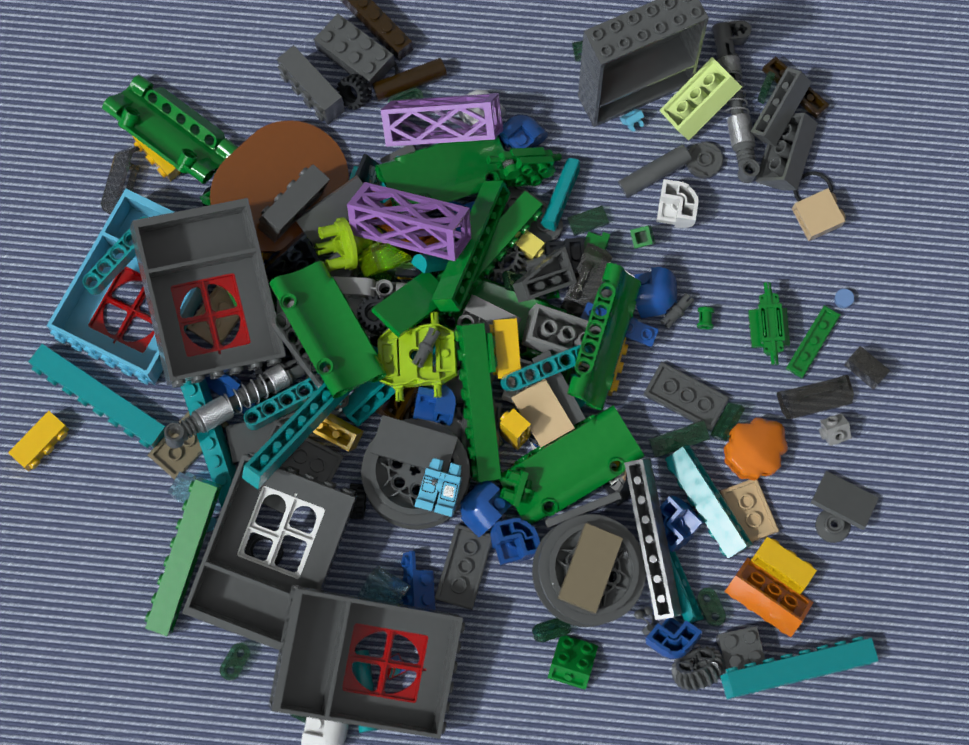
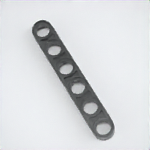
[271,312,349,409]

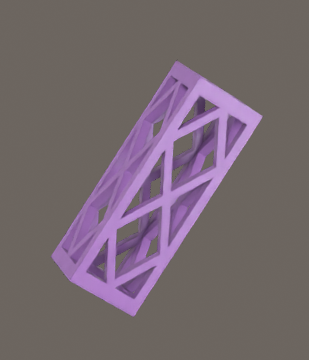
[381,93,503,147]
[347,182,471,261]

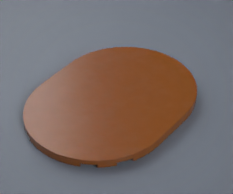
[210,120,349,253]

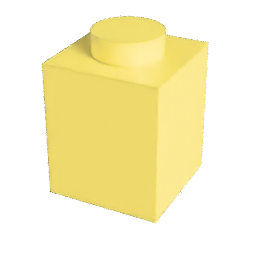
[516,231,545,260]

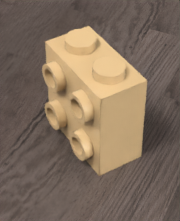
[792,188,846,242]

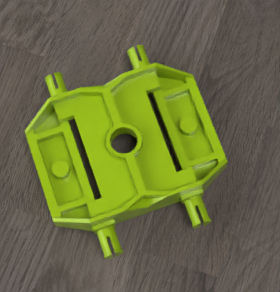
[378,312,457,402]

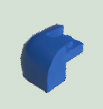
[498,114,548,148]
[634,267,678,318]
[413,384,456,426]
[460,481,511,537]
[660,496,704,552]
[490,518,540,566]
[646,617,702,660]

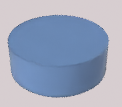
[834,289,854,309]

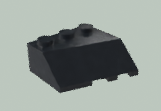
[264,231,320,295]

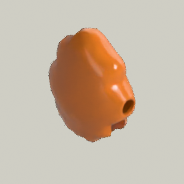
[724,417,788,481]

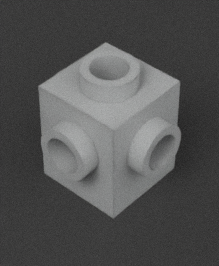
[819,413,852,446]

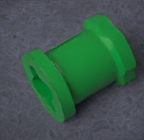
[697,307,715,330]

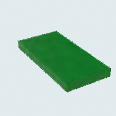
[372,272,439,338]

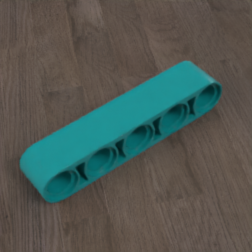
[83,217,148,295]
[501,344,593,391]
[244,373,319,430]

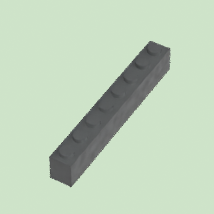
[624,458,682,620]

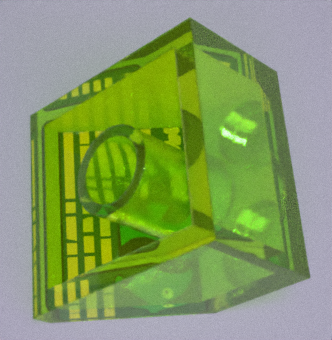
[358,242,412,278]

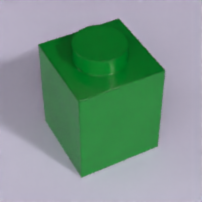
[630,225,656,249]

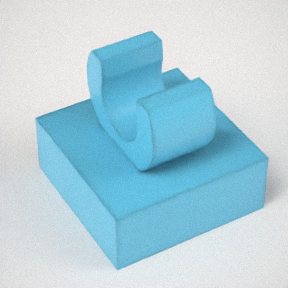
[620,109,644,132]

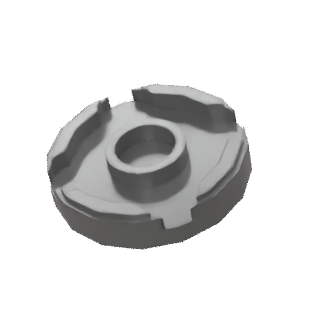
[686,142,723,179]

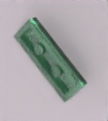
[648,420,710,458]

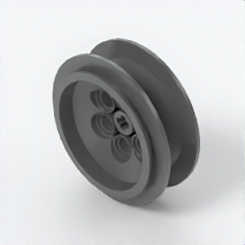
[361,418,470,530]
[532,514,646,627]

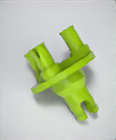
[315,217,383,272]

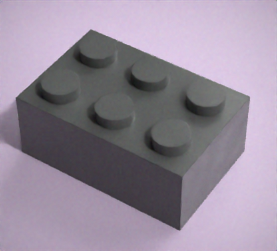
[715,626,765,674]

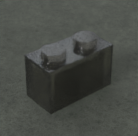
[844,346,890,390]

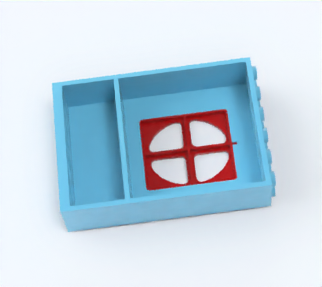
[47,189,211,385]

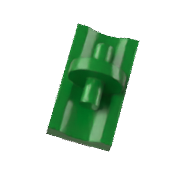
[500,468,535,507]

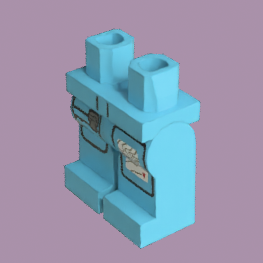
[414,458,462,517]

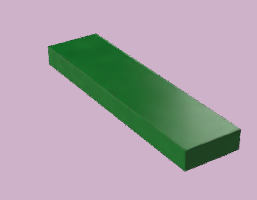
[786,305,841,379]

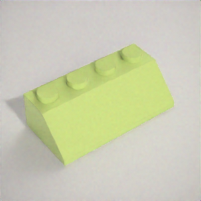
[659,57,742,140]

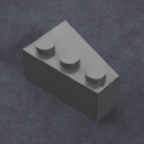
[512,247,577,303]

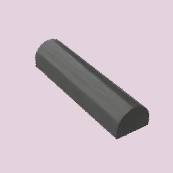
[618,144,692,198]

